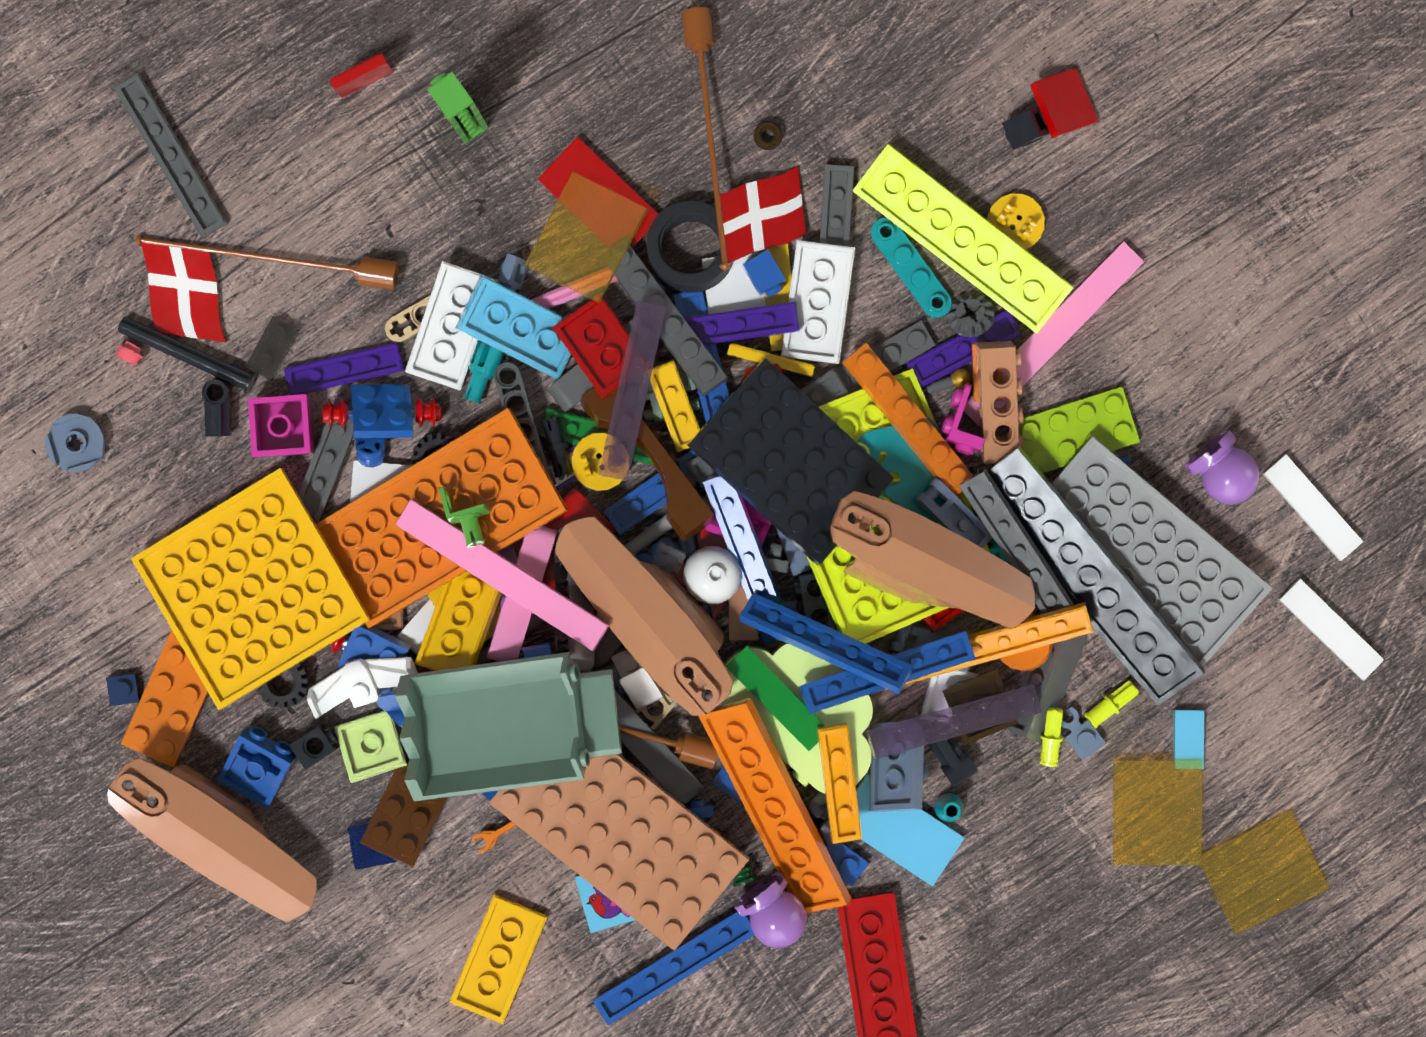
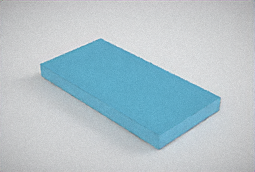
[455,275,571,380]
[856,773,964,887]

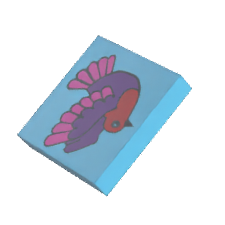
[575,875,635,933]

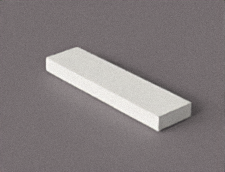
[1263,454,1363,561]
[1278,578,1384,681]

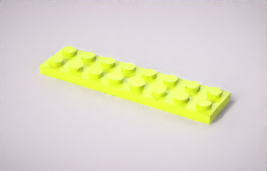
[853,144,1074,334]

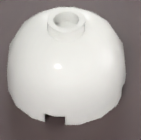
[683,546,742,604]

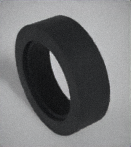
[646,201,733,293]

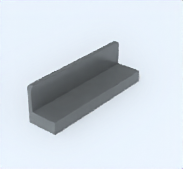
[1006,635,1087,743]

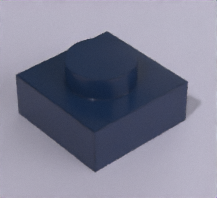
[106,673,141,706]

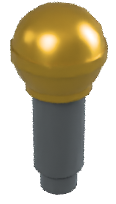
[927,368,971,394]

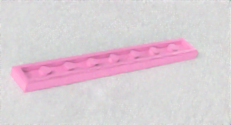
[963,242,1144,427]
[396,499,610,651]

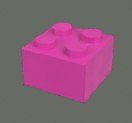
[248,394,315,458]

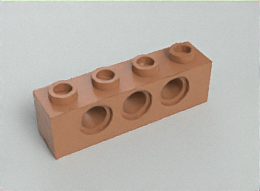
[976,341,1024,464]

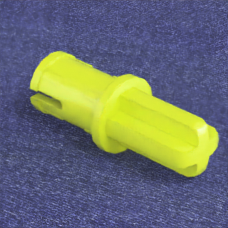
[1084,681,1139,729]
[1039,707,1064,767]

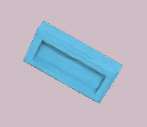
[1173,710,1204,769]

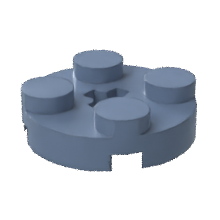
[45,414,106,472]

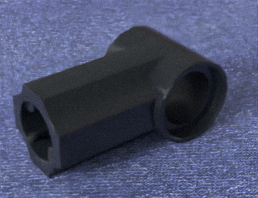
[201,379,233,437]
[924,726,978,788]

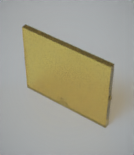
[525,172,648,303]
[1113,758,1202,867]
[1196,810,1329,935]

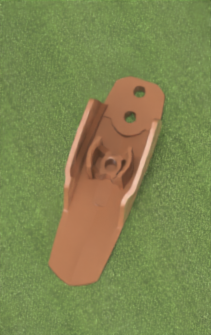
[830,491,1035,628]
[555,517,734,716]
[108,758,317,922]

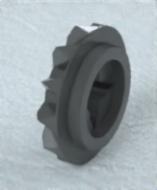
[947,292,995,337]

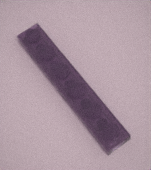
[598,301,666,481]
[866,684,1042,759]

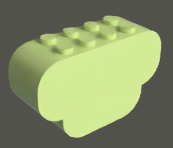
[721,642,873,794]

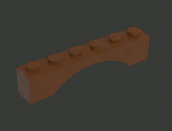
[581,386,714,542]

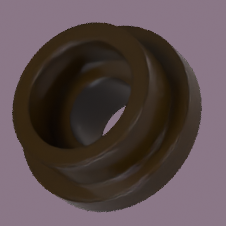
[753,121,783,150]

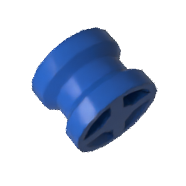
[355,438,386,468]

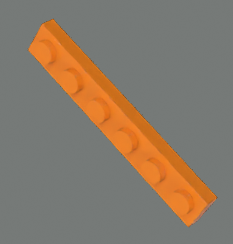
[842,343,973,496]

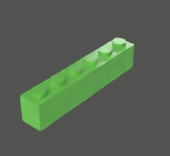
[427,72,488,144]

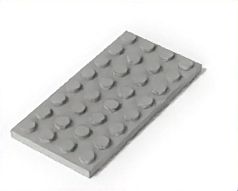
[1051,435,1273,667]

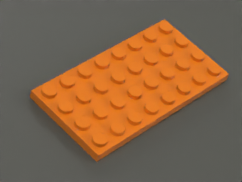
[316,408,568,629]

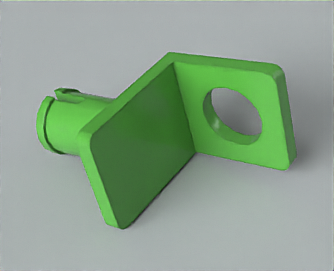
[439,486,490,548]

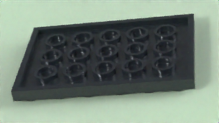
[687,358,894,566]

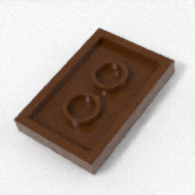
[360,766,447,868]

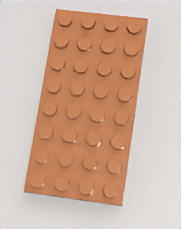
[489,754,749,951]

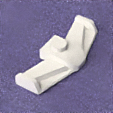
[307,657,418,719]

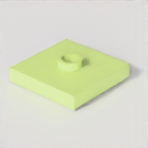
[334,711,407,783]

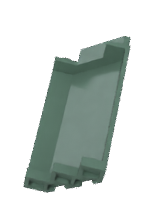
[395,652,622,801]

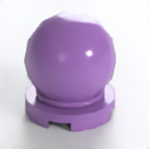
[1184,430,1259,505]
[733,872,807,948]

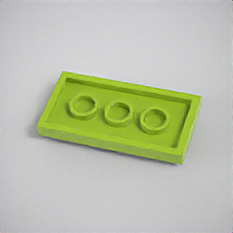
[1018,387,1140,473]

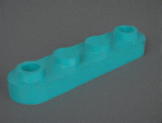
[870,218,952,318]

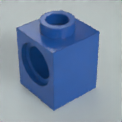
[742,249,786,298]

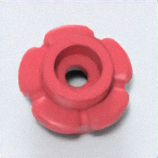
[115,341,143,366]

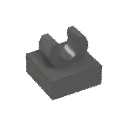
[765,544,789,573]

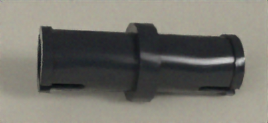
[541,417,573,478]

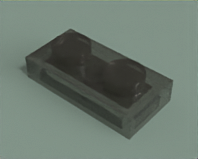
[245,316,300,381]

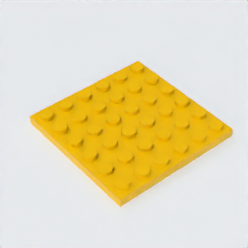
[131,468,371,710]

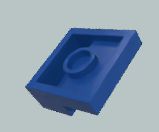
[217,726,297,809]

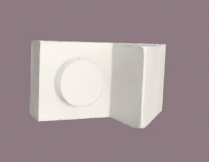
[612,649,664,710]

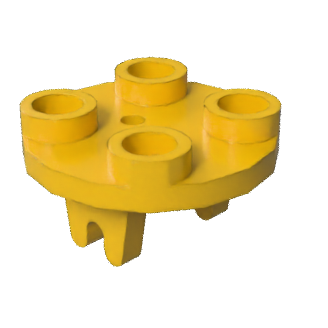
[987,193,1045,249]
[571,433,630,491]

